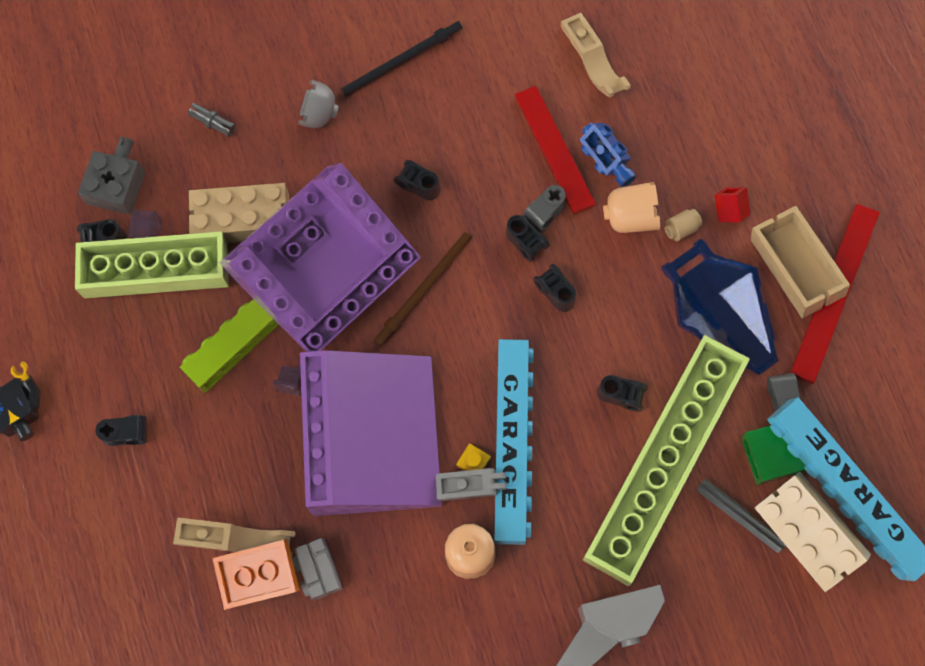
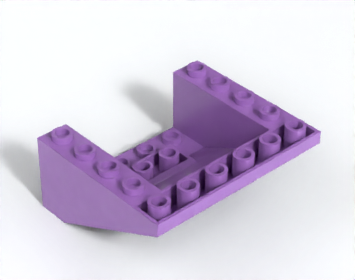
[219,163,421,352]
[300,351,442,516]

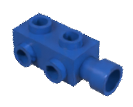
[579,123,637,187]

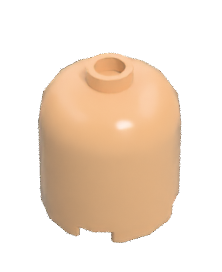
[603,182,660,233]
[445,524,496,579]

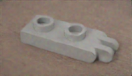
[436,468,507,501]

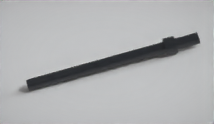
[341,21,463,96]

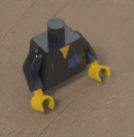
[0,362,41,442]

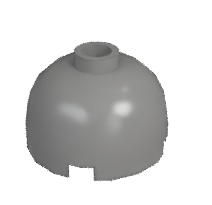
[298,79,338,129]

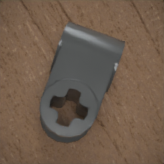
[523,185,566,232]
[767,373,801,412]

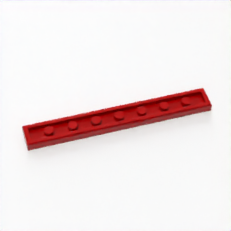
[790,203,880,385]

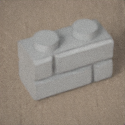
[292,538,343,601]

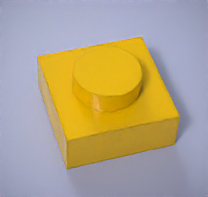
[456,443,491,471]

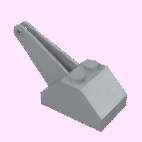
[556,585,665,666]

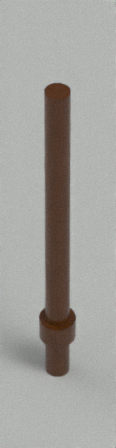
[373,232,472,347]

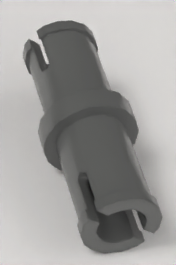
[188,102,236,137]

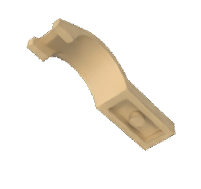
[561,13,630,98]
[173,517,295,556]

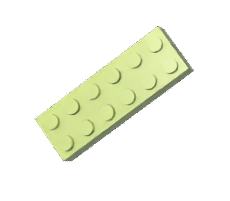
[75,232,229,298]

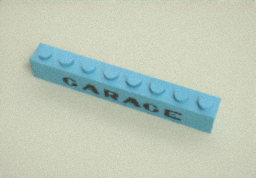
[494,339,533,545]
[767,397,925,581]

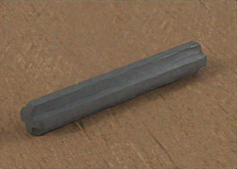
[697,479,786,553]

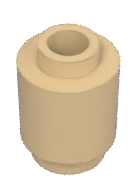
[665,209,702,241]

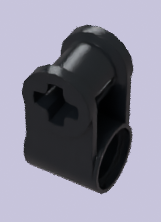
[393,160,440,200]
[506,215,550,262]
[77,219,127,243]
[533,264,576,312]
[597,375,648,412]
[95,415,147,446]

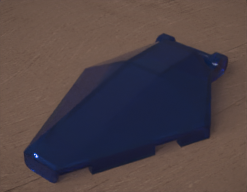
[661,239,779,375]

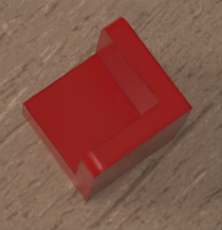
[715,187,751,222]

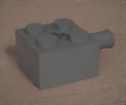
[77,136,146,215]

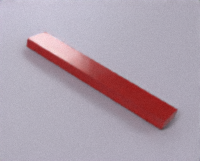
[515,86,595,215]

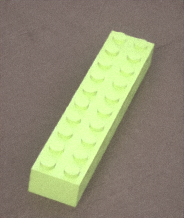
[583,335,750,586]

